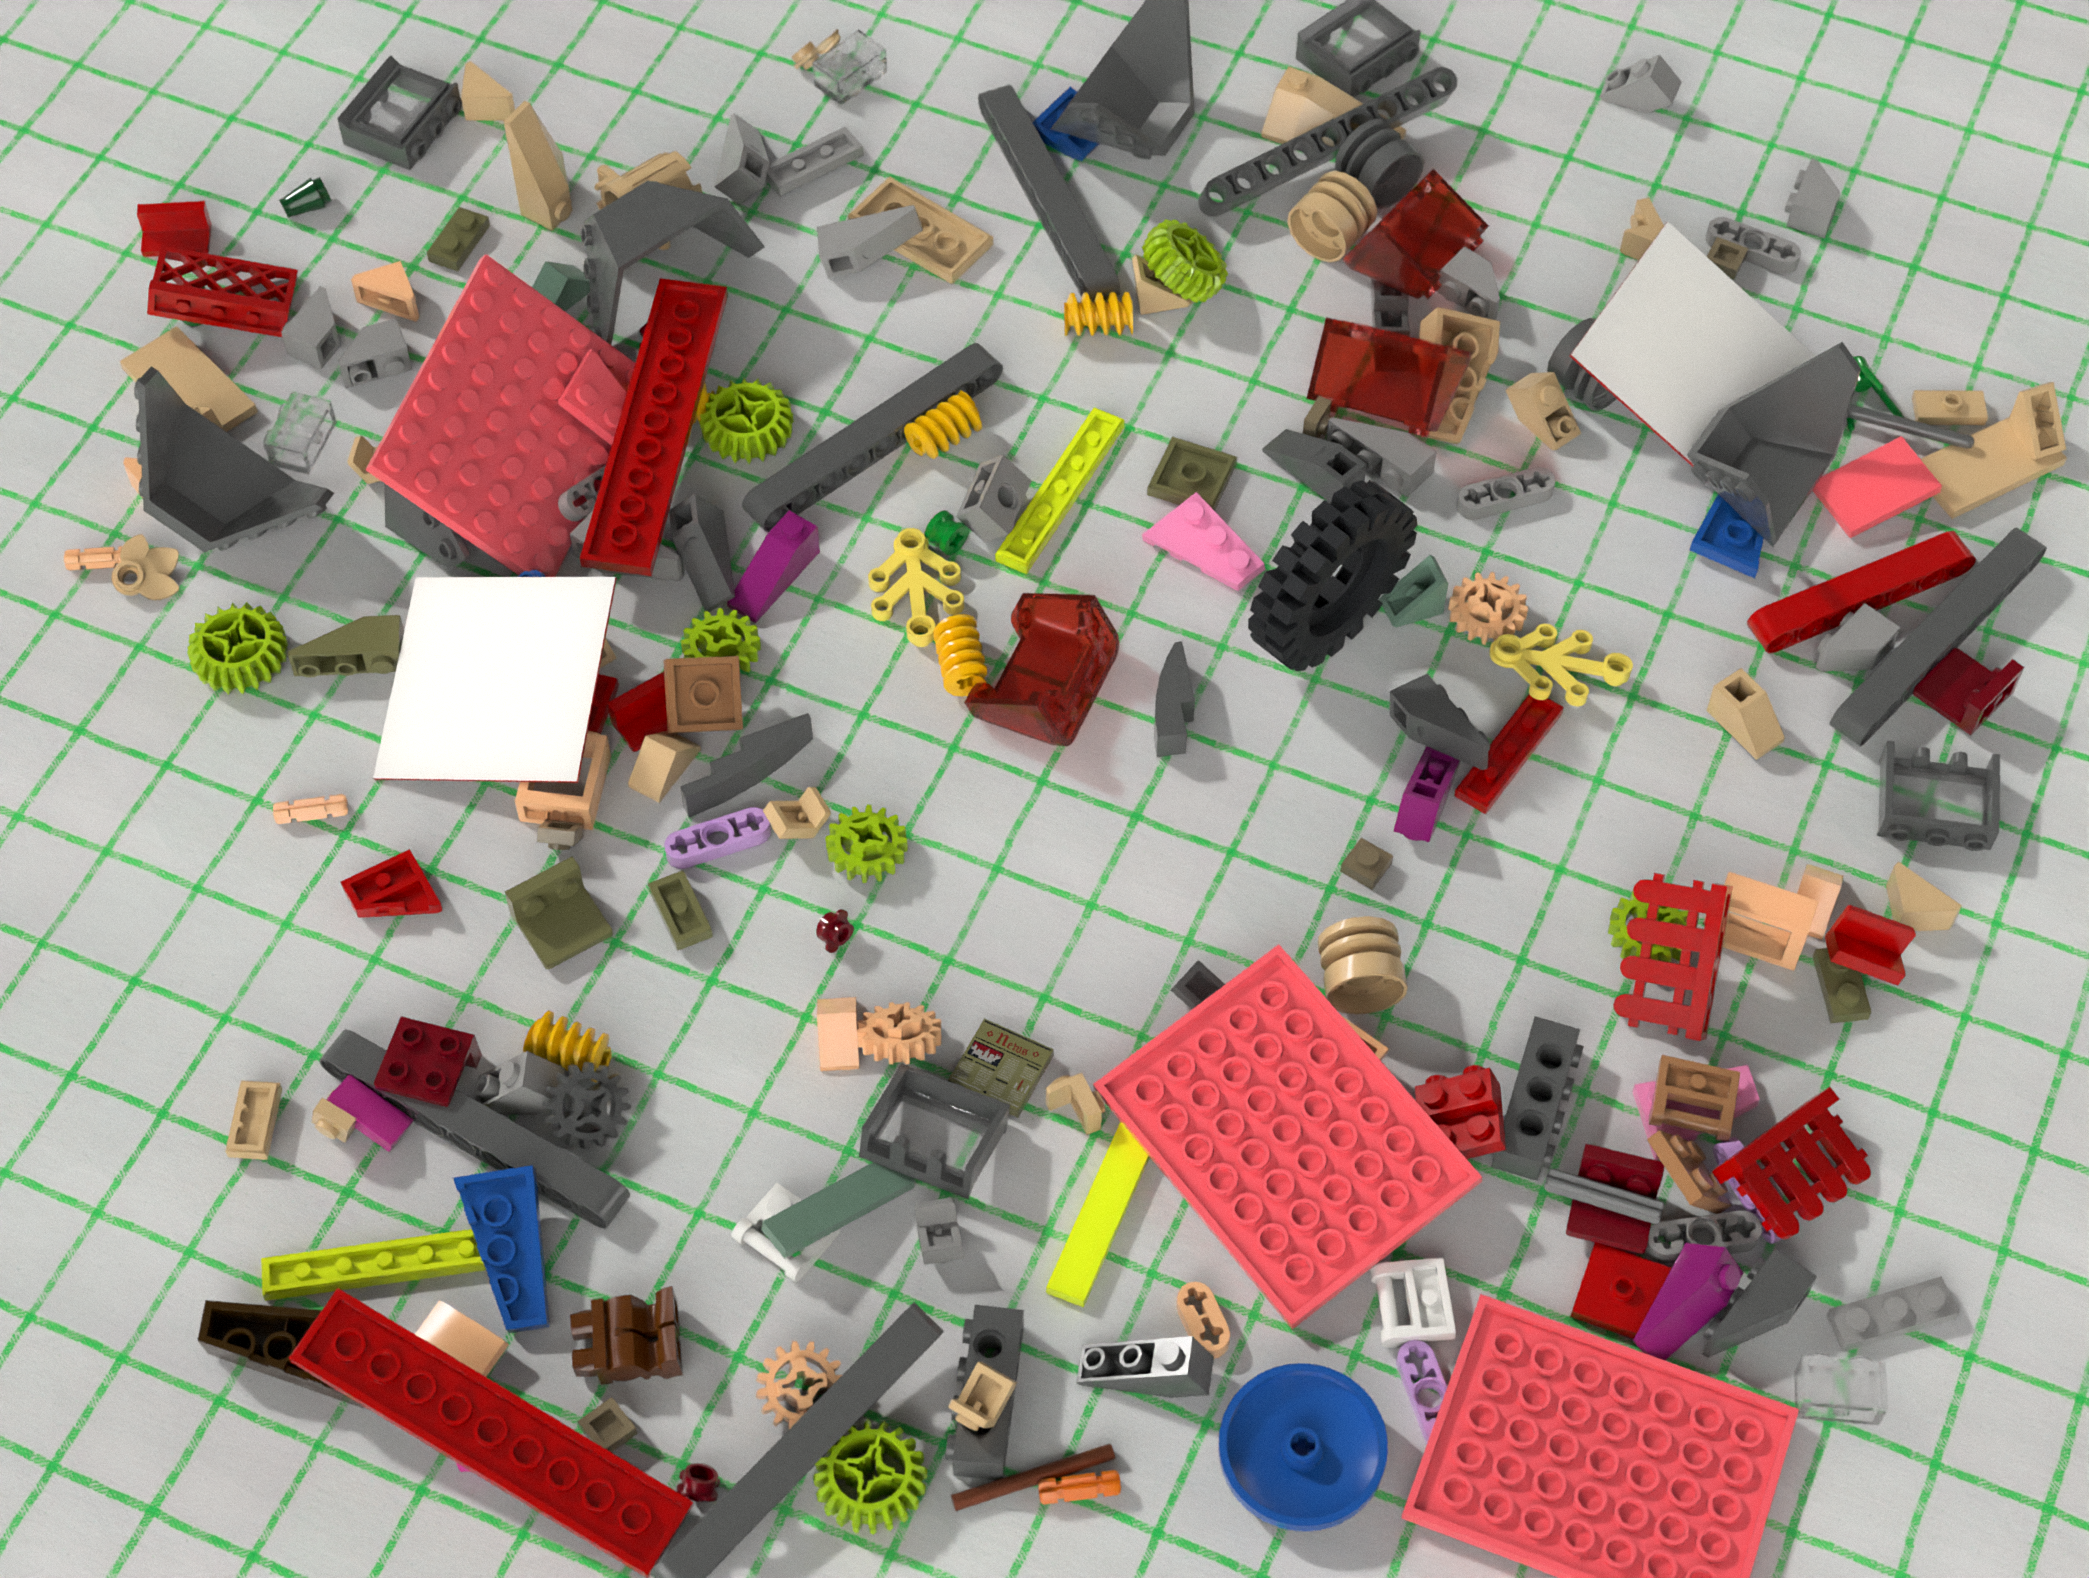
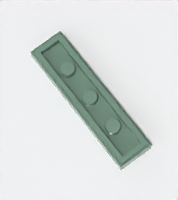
[761,1162,916,1259]

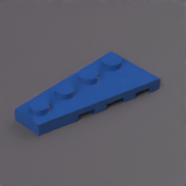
[1689,494,1764,579]
[453,1165,550,1333]

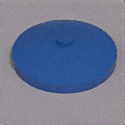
[1218,1363,1388,1531]

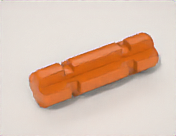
[1038,1470,1121,1505]

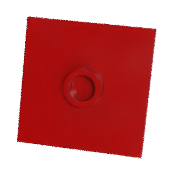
[1570,1243,1672,1339]

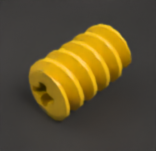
[1064,292,1133,336]
[904,390,982,459]
[933,614,987,697]
[523,1010,612,1083]

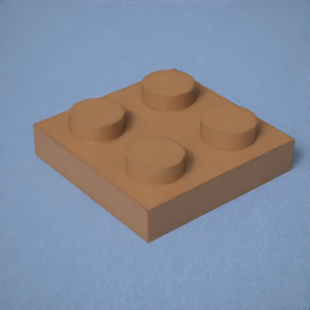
[663,656,743,734]
[1647,1130,1732,1214]

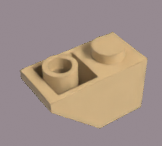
[1505,372,1581,450]
[1706,668,1785,760]

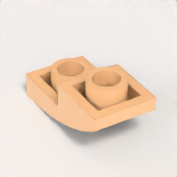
[415,1300,509,1377]

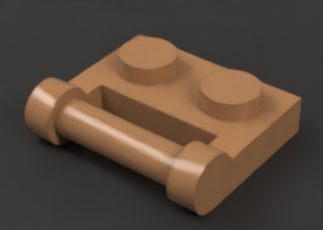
[1648,1055,1740,1141]

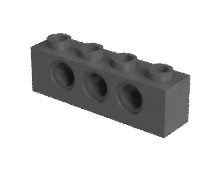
[1491,1016,1584,1181]
[946,1304,1024,1480]

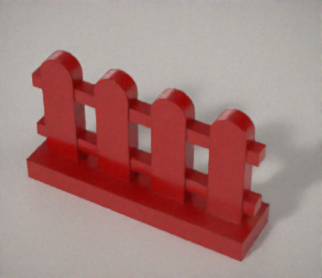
[1613,873,1733,1041]
[1711,1086,1871,1240]

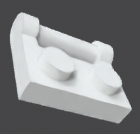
[731,1182,840,1282]
[1370,1257,1456,1348]

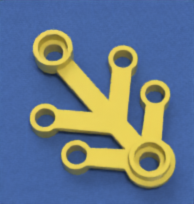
[868,528,964,647]
[1489,624,1633,706]

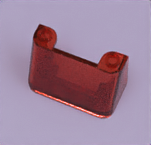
[1342,168,1489,299]
[1306,317,1472,437]
[964,593,1120,746]

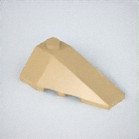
[1261,66,1406,146]
[503,100,572,231]
[1418,307,1500,444]

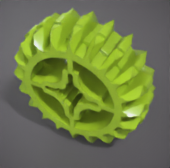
[1142,219,1228,303]
[699,377,794,465]
[187,602,288,695]
[813,1419,928,1535]

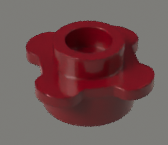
[816,909,854,953]
[676,1463,721,1502]

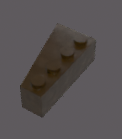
[197,1300,365,1409]

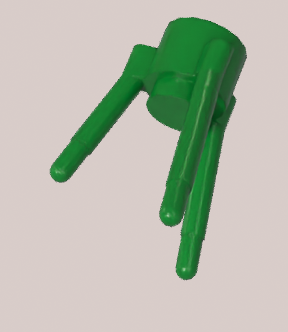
[1846,356,1905,431]

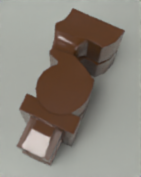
[570,1286,683,1385]

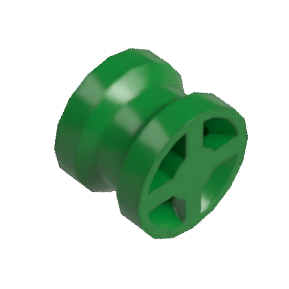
[924,510,969,555]

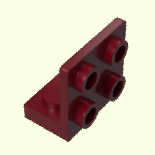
[1912,648,2024,736]
[373,1016,482,1107]
[1565,1143,1665,1254]

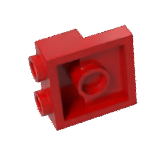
[1415,1065,1506,1159]

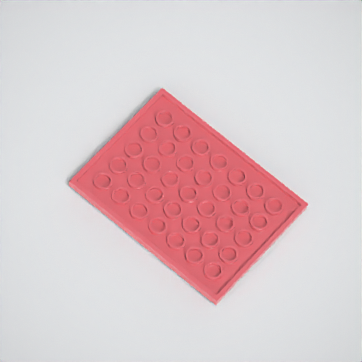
[365,254,635,577]
[1093,944,1482,1330]
[1401,1294,1799,1578]

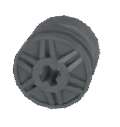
[1335,118,1424,209]
[1547,318,1617,411]

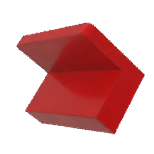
[137,201,212,257]
[607,671,667,752]
[1825,905,1916,986]

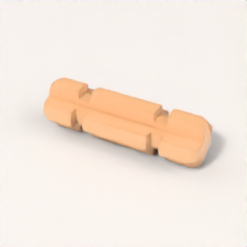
[64,546,122,571]
[273,794,348,824]

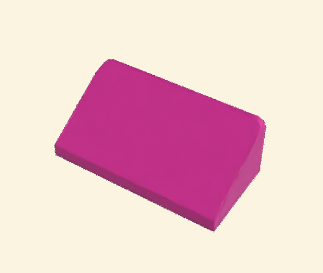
[326,1074,414,1152]

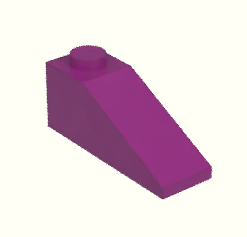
[727,510,820,623]
[1393,746,1461,842]
[1633,1243,1743,1360]

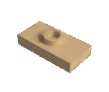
[1912,390,1988,425]
[225,1080,282,1160]

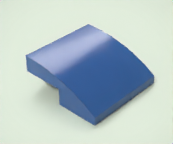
[1032,86,1100,161]

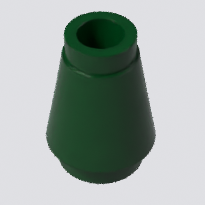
[279,177,332,218]

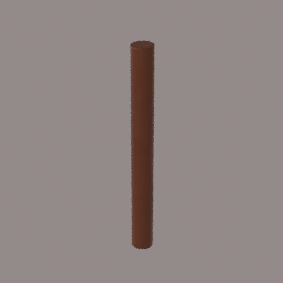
[951,1443,1115,1511]

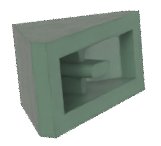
[532,261,590,311]
[1379,555,1448,628]

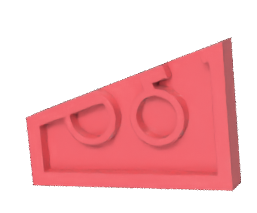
[557,348,627,445]

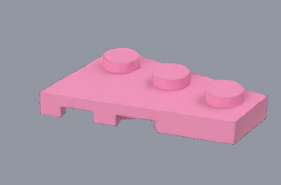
[1142,492,1265,591]
[1632,1065,1760,1160]

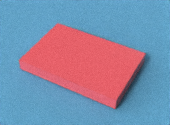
[1812,436,1942,538]

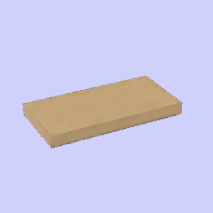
[848,176,993,284]
[120,326,258,432]
[1921,417,2067,519]

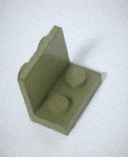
[505,856,613,970]

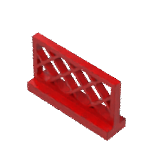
[147,246,298,338]

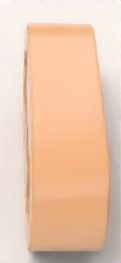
[1176,1282,1230,1359]

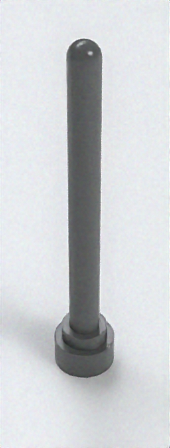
[1847,404,1975,449]

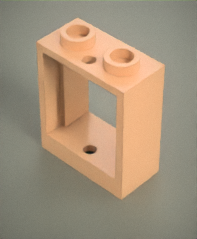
[515,731,611,830]
[1703,872,1819,971]

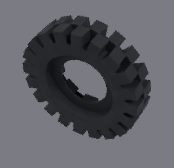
[1248,480,1418,671]

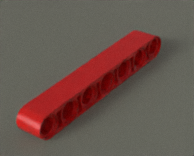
[1747,531,1976,654]

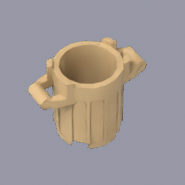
[594,151,703,250]

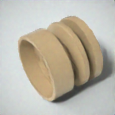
[1287,171,1377,262]
[1317,916,1408,1014]

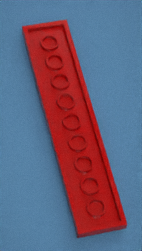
[579,278,728,577]
[289,1288,694,1578]

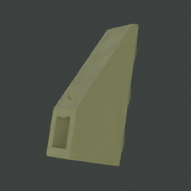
[288,615,404,678]

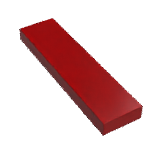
[1454,694,1564,814]

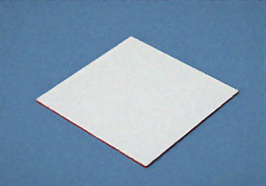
[1570,222,1816,467]
[373,577,617,783]

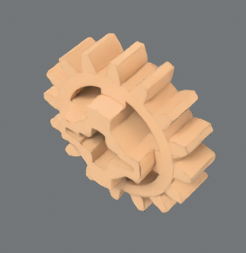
[1448,572,1528,645]
[857,1002,941,1065]
[756,1341,842,1430]

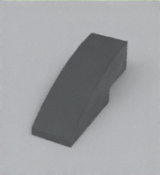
[1154,641,1195,757]

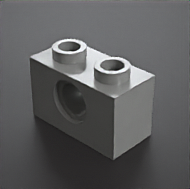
[956,455,1031,542]

